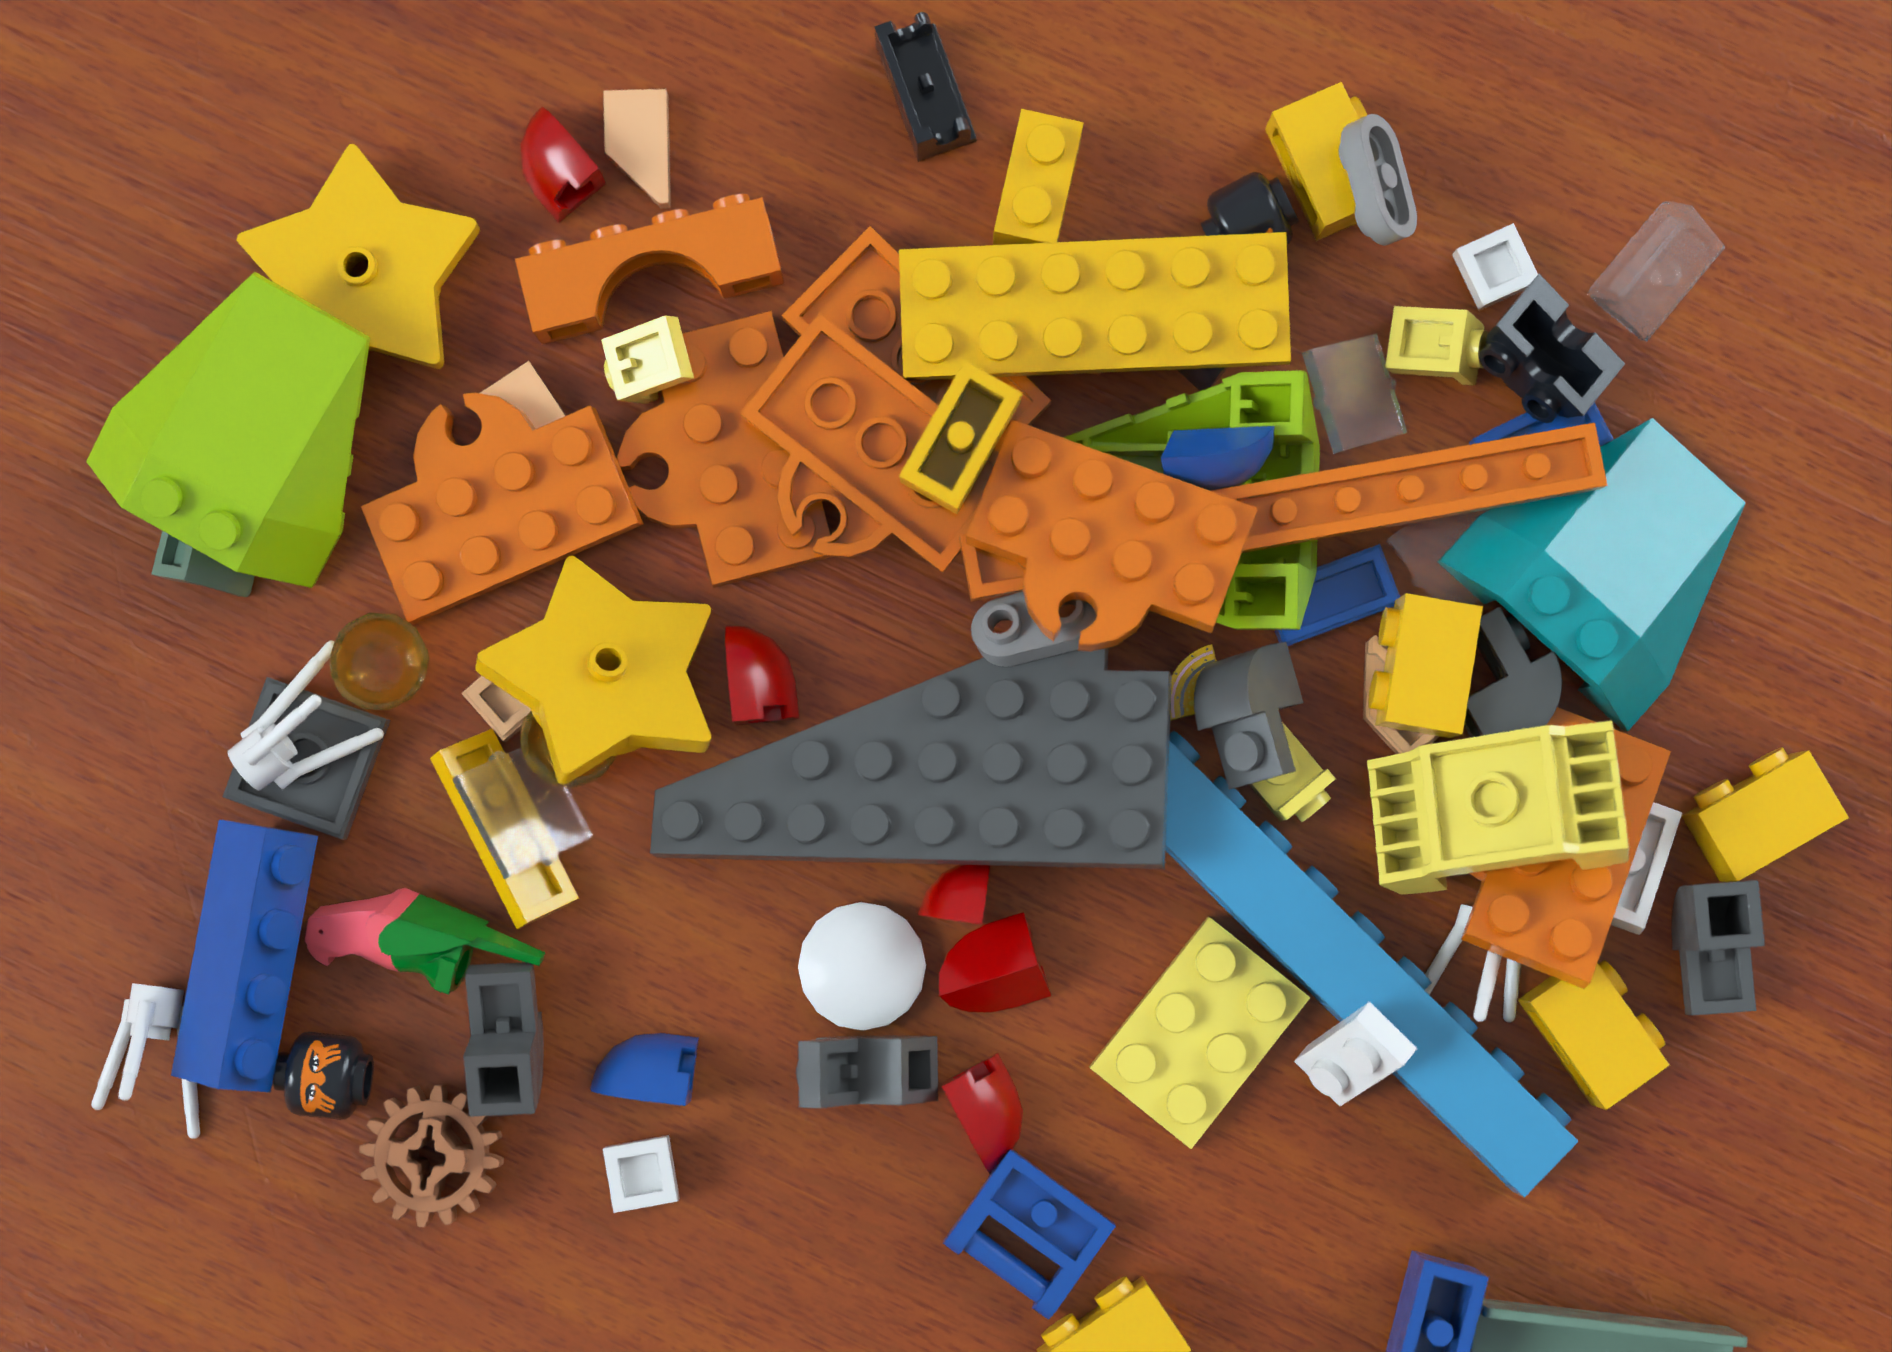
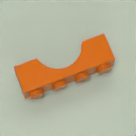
[515,194,784,344]

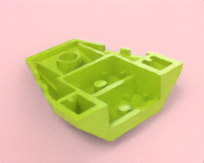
[86,272,370,588]
[1063,370,1320,630]

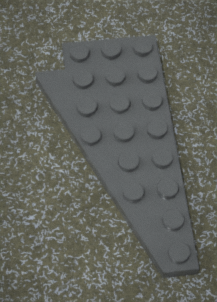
[650,648,1172,869]

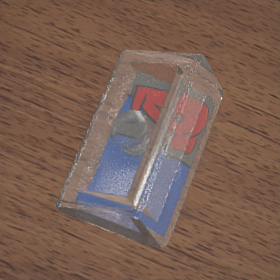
[1588,201,1725,342]

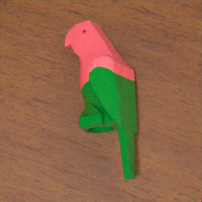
[305,888,545,995]

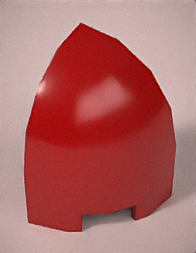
[521,106,606,223]
[725,625,800,725]
[918,865,990,925]
[939,912,1051,1013]
[942,1053,1023,1174]

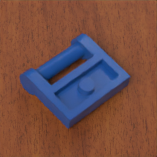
[942,1149,1116,1320]

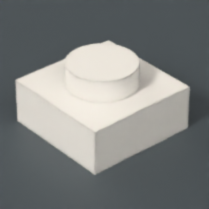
[1452,223,1538,311]
[603,1135,680,1213]

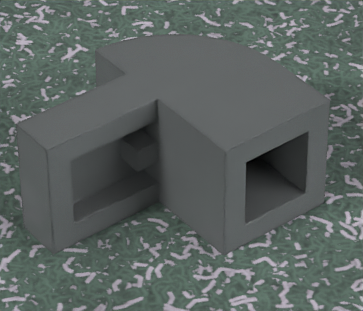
[1464,607,1562,737]
[1194,642,1303,790]
[1671,880,1765,1016]
[463,962,544,1117]
[796,1035,938,1108]

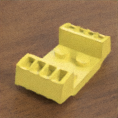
[1367,721,1629,895]

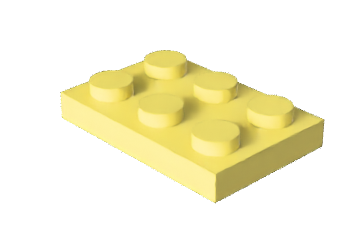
[1089,917,1311,1149]

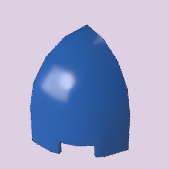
[1161,426,1275,491]
[590,1033,699,1106]

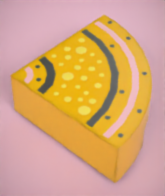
[1170,644,1217,721]

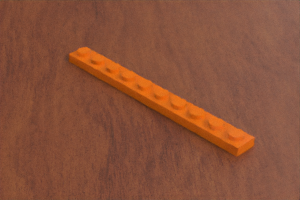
[959,423,1608,601]

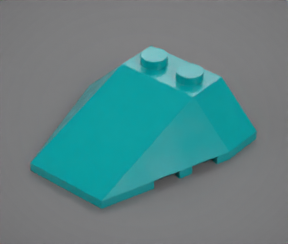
[1437,418,1746,732]

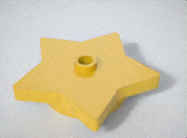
[236,144,480,369]
[475,555,711,785]

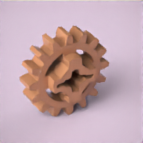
[359,1084,504,1227]

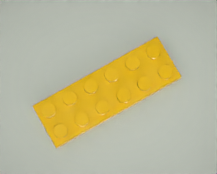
[899,232,1291,381]

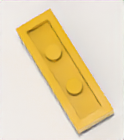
[430,728,579,929]

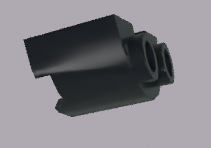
[1479,274,1625,423]

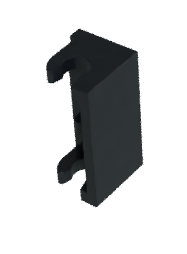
[874,12,977,162]

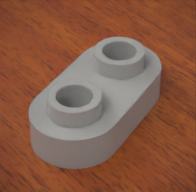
[1339,114,1417,246]
[971,592,1096,667]

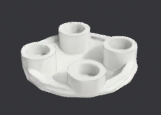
[798,902,926,1031]

